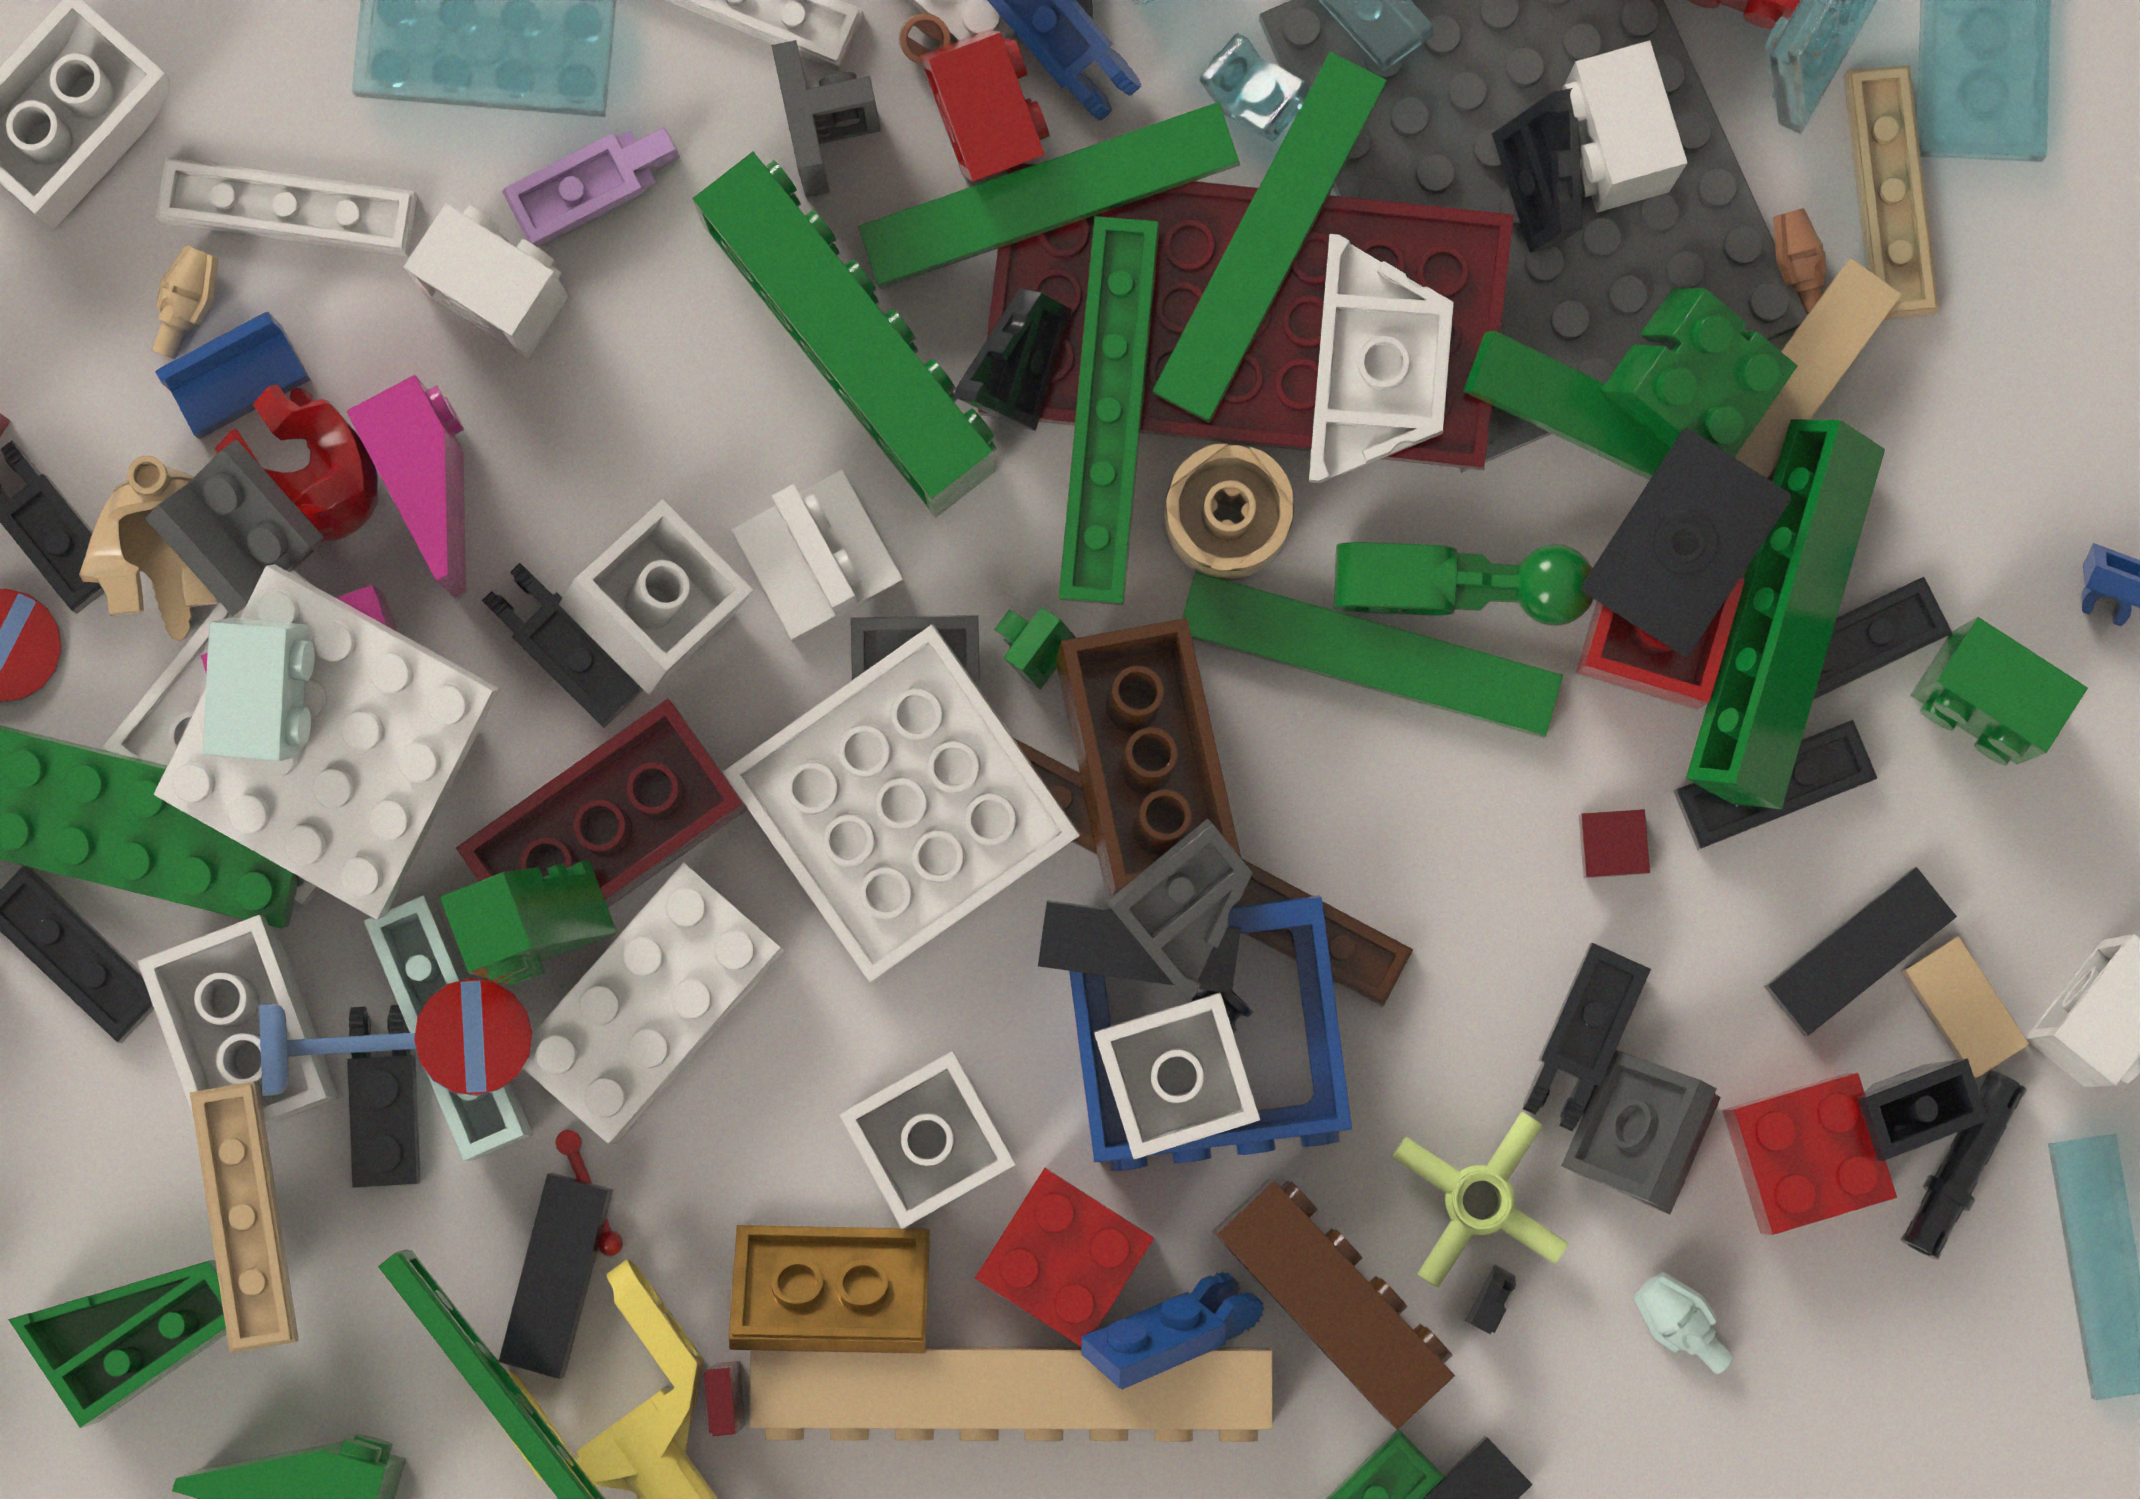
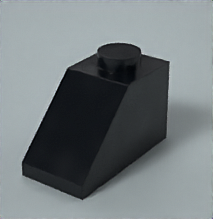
[1858,1058,1988,1161]

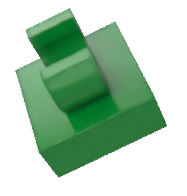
[994,606,1076,690]

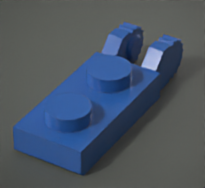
[987,0,1141,121]
[1081,1271,1265,1390]

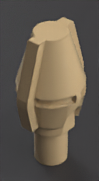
[152,245,219,359]

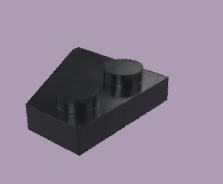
[1492,88,1583,253]
[953,288,1072,431]

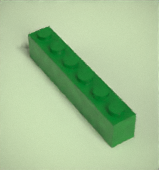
[1686,419,1885,809]

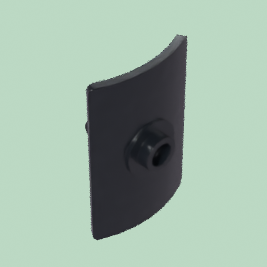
[1581,429,1791,656]

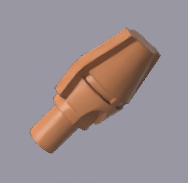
[1773,208,1826,315]

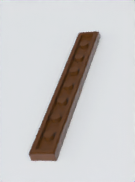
[1014,738,1413,1007]

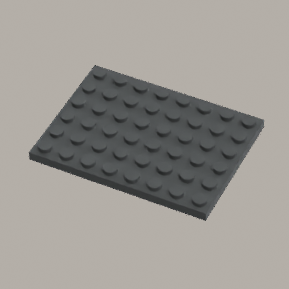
[1259,0,1807,473]

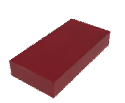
[704,1361,746,1436]

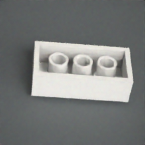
[522,862,785,1144]

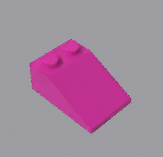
[346,375,466,597]

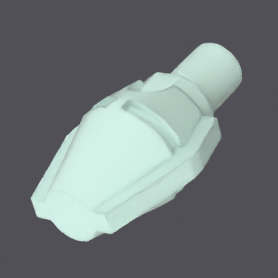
[1634,1272,1734,1374]

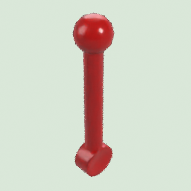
[555,1130,623,1256]

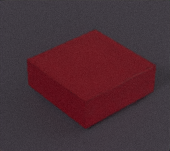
[1579,809,1650,878]

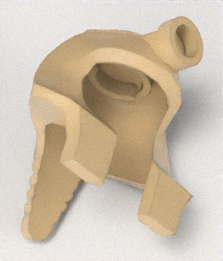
[79,456,220,641]

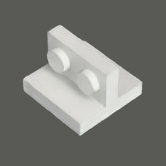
[731,469,904,643]

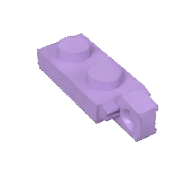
[502,127,680,247]

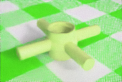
[1392,1112,1568,1288]

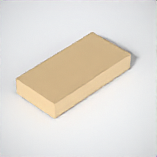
[1901,936,2030,1079]

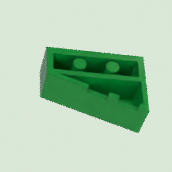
[440,860,617,987]
[8,1260,227,1428]

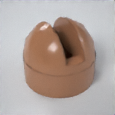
[899,13,950,64]

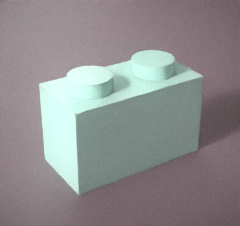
[202,618,315,762]

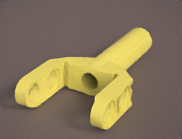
[499,1258,718,1499]

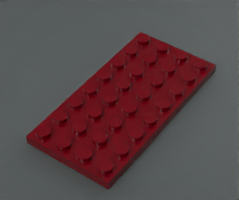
[978,163,1514,471]

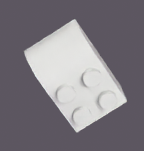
[0,0,170,230]
[137,915,339,1126]

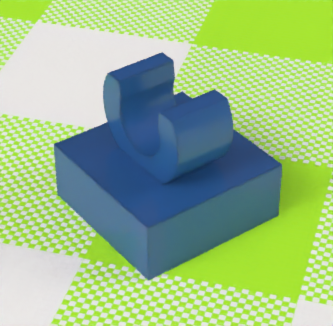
[2081,543,2140,626]

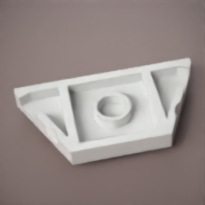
[1309,234,1454,483]

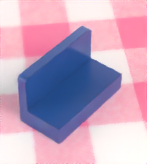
[155,312,311,439]

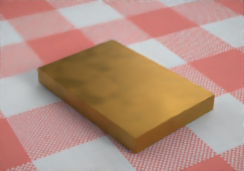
[728,1225,930,1354]

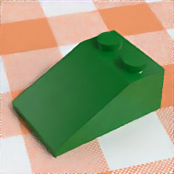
[172,1434,406,1499]

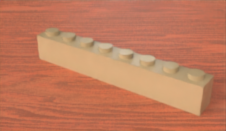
[750,1346,1272,1442]

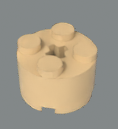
[1164,443,1294,580]

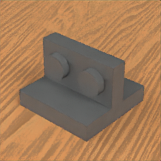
[771,40,881,197]
[145,439,324,616]
[1561,1050,1721,1215]

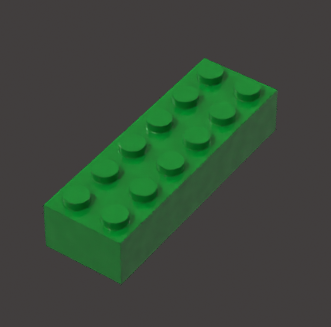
[692,151,997,518]

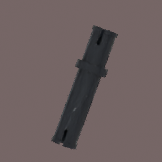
[1900,1070,2027,1260]

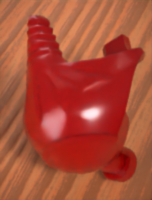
[214,384,379,542]

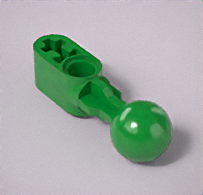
[1333,542,1593,626]

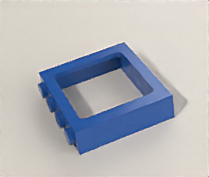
[1069,895,1352,1171]

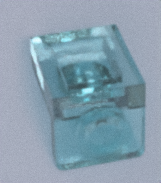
[1200,33,1310,143]

